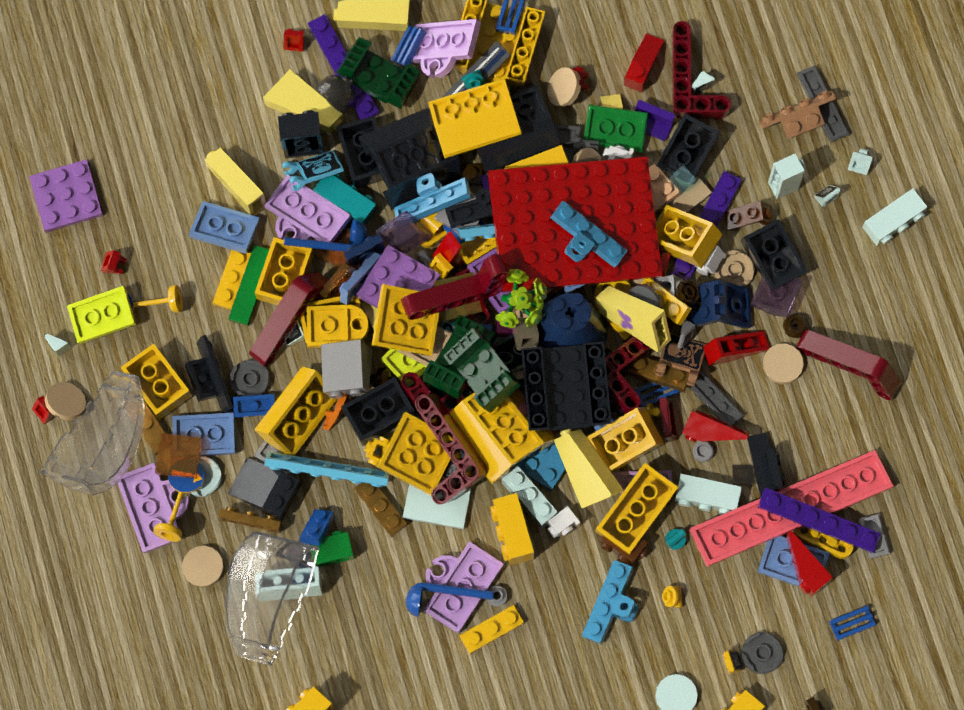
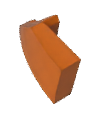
[323,395,349,431]

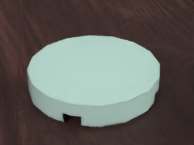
[189,456,222,497]
[655,674,697,710]

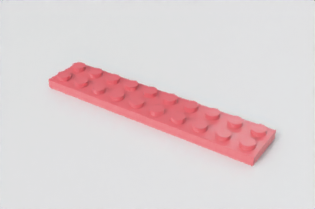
[689,450,893,567]

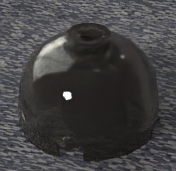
[316,75,356,113]

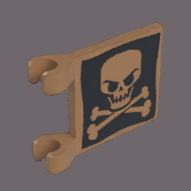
[655,334,706,387]

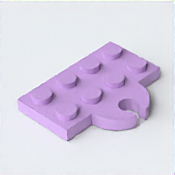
[411,19,481,79]
[264,175,352,242]
[116,463,189,554]
[423,542,504,634]

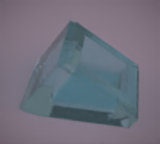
[668,165,696,194]

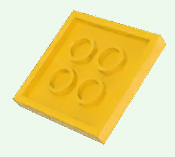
[372,284,439,356]
[377,412,453,496]

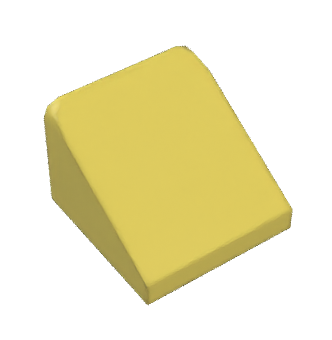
[600,94,623,109]

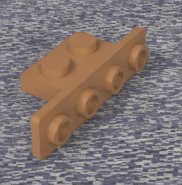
[758,91,836,139]

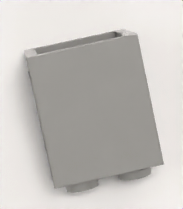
[321,340,373,399]

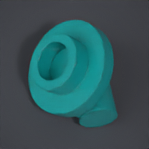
[461,69,483,89]
[665,529,686,550]

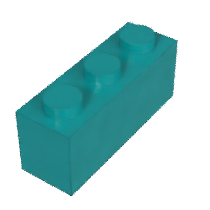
[313,174,377,226]

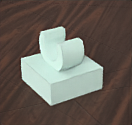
[848,148,872,175]

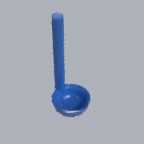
[283,219,368,252]
[405,582,494,618]

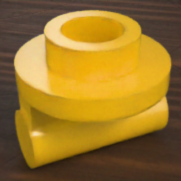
[645,403,661,423]
[662,586,682,608]

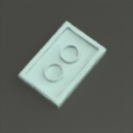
[403,483,471,529]

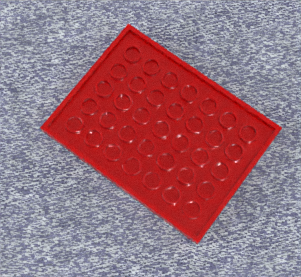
[488,157,662,293]

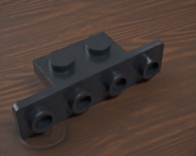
[185,335,233,413]
[747,433,785,498]

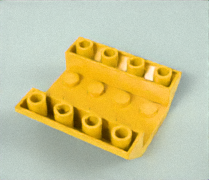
[453,0,545,86]
[428,78,522,158]
[450,388,557,484]

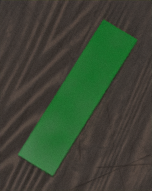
[228,245,269,326]

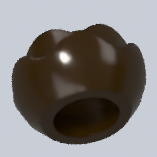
[676,280,700,305]
[783,314,808,338]
[370,366,392,388]

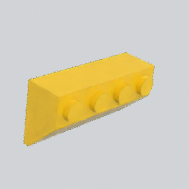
[254,366,337,456]

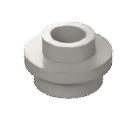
[487,586,507,607]

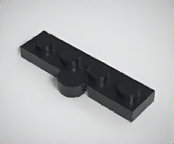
[445,189,493,229]

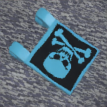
[282,150,344,191]

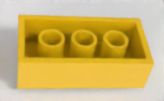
[595,463,678,554]

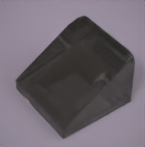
[732,465,754,486]

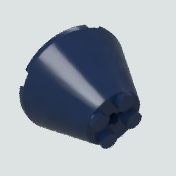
[537,293,608,348]

